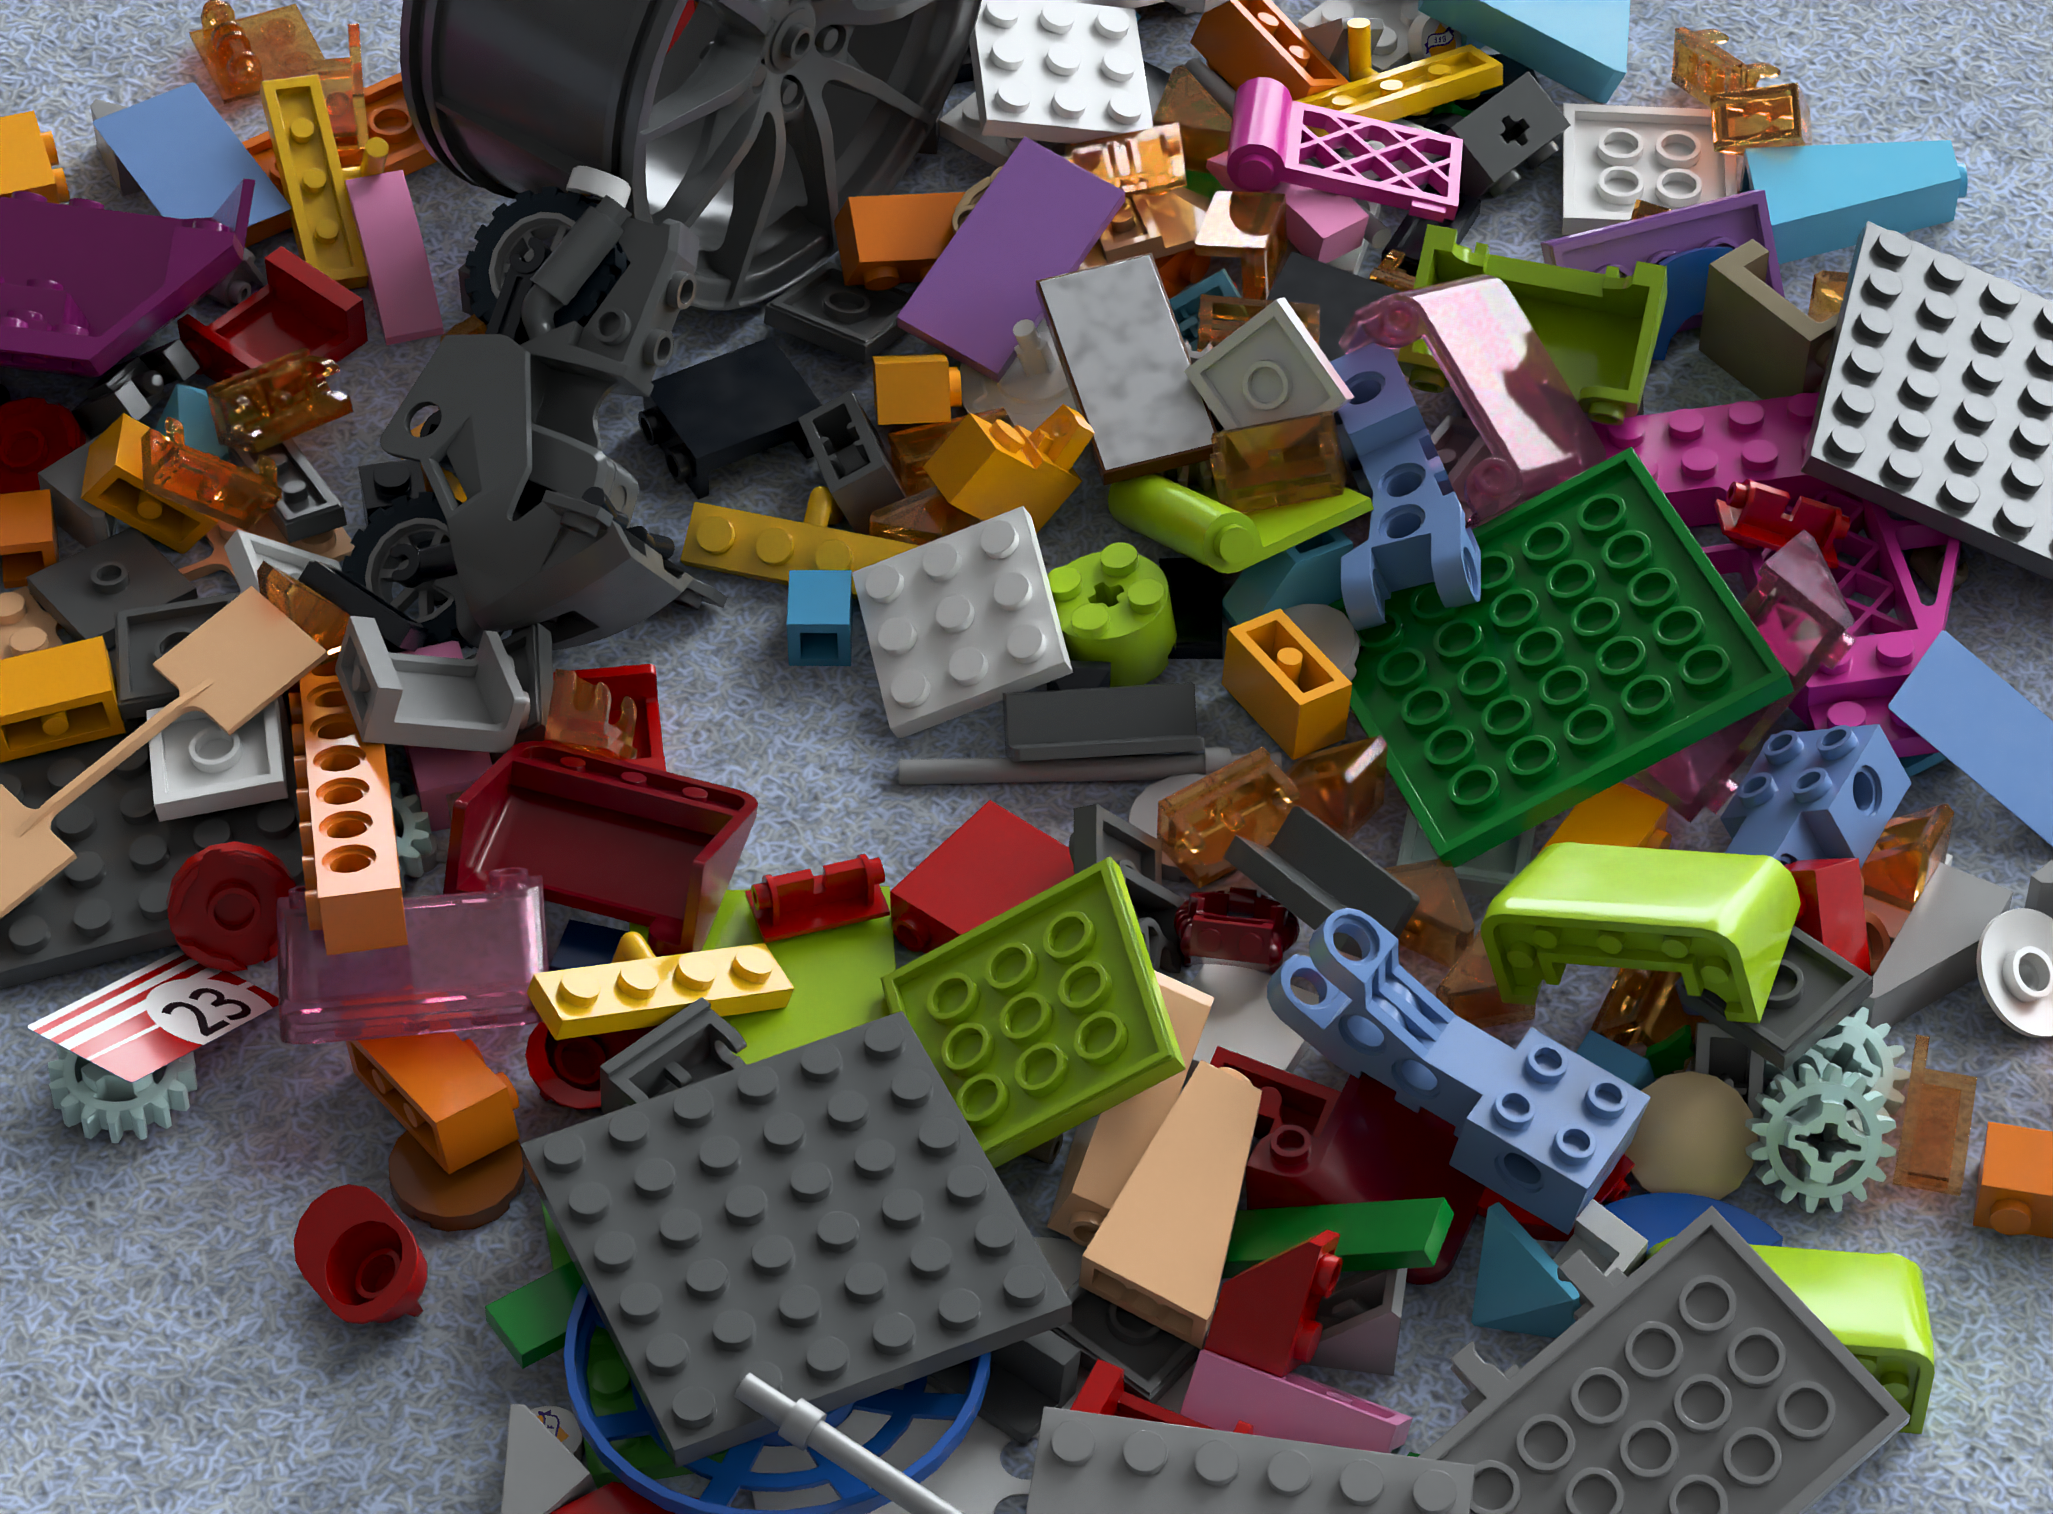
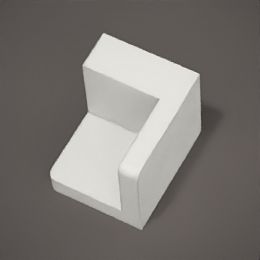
[1553,1199,1648,1277]

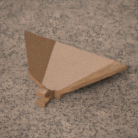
[1077,144,1275,270]

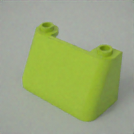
[1397,224,1667,425]
[1480,842,1801,1024]
[1644,1237,1935,1434]

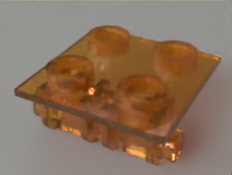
[189,0,332,104]
[1063,122,1187,198]

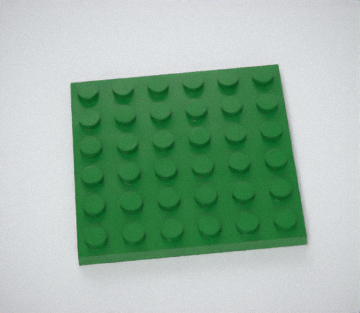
[1328,447,1794,872]

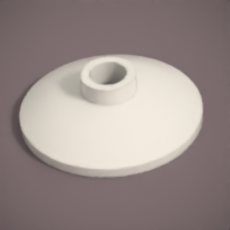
[1976,908,2053,1038]

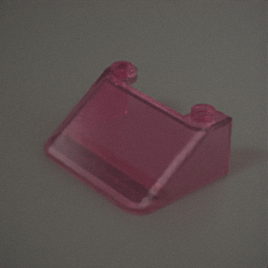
[1339,274,1607,530]
[1632,529,1857,823]
[276,867,551,1044]

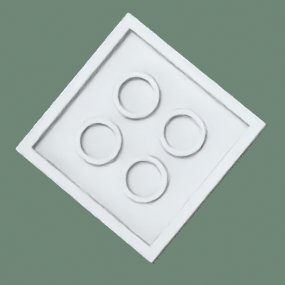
[969,0,1155,151]
[1562,103,1737,235]
[852,506,1073,738]

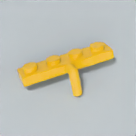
[1295,18,1503,138]
[260,74,389,289]
[680,486,920,599]
[526,932,794,1040]

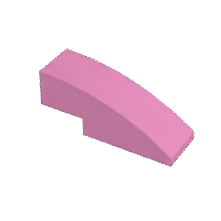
[1206,150,1369,264]
[345,170,444,345]

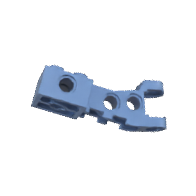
[1328,337,1481,631]
[1675,724,1911,1015]
[1267,908,1651,1235]

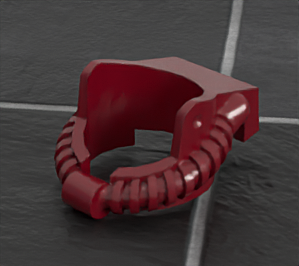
[1174,887,1300,975]

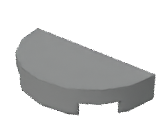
[1282,604,1361,682]

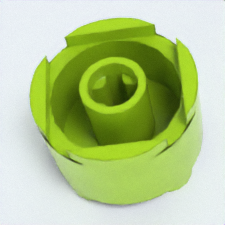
[1047,542,1177,687]

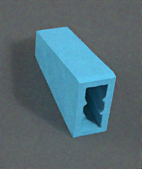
[1418,0,1630,103]
[1739,140,1968,264]

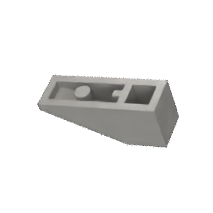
[1860,862,2013,1029]

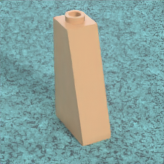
[1047,970,1214,1247]
[1078,1060,1262,1350]

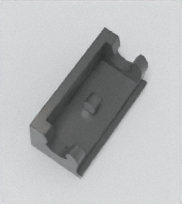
[599,997,747,1114]

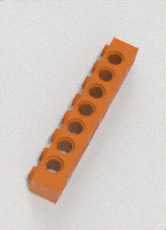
[288,631,408,956]

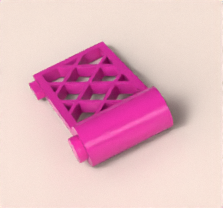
[1226,77,1463,223]

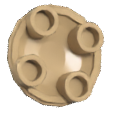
[1624,1071,1758,1200]

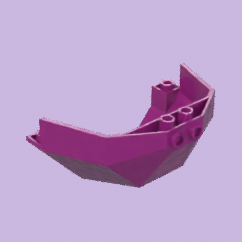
[0,178,255,379]

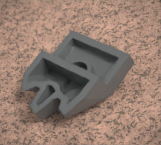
[1069,804,1185,974]

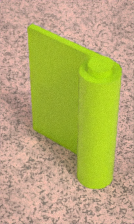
[1108,464,1374,574]

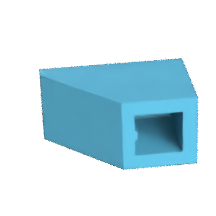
[1222,526,1353,627]

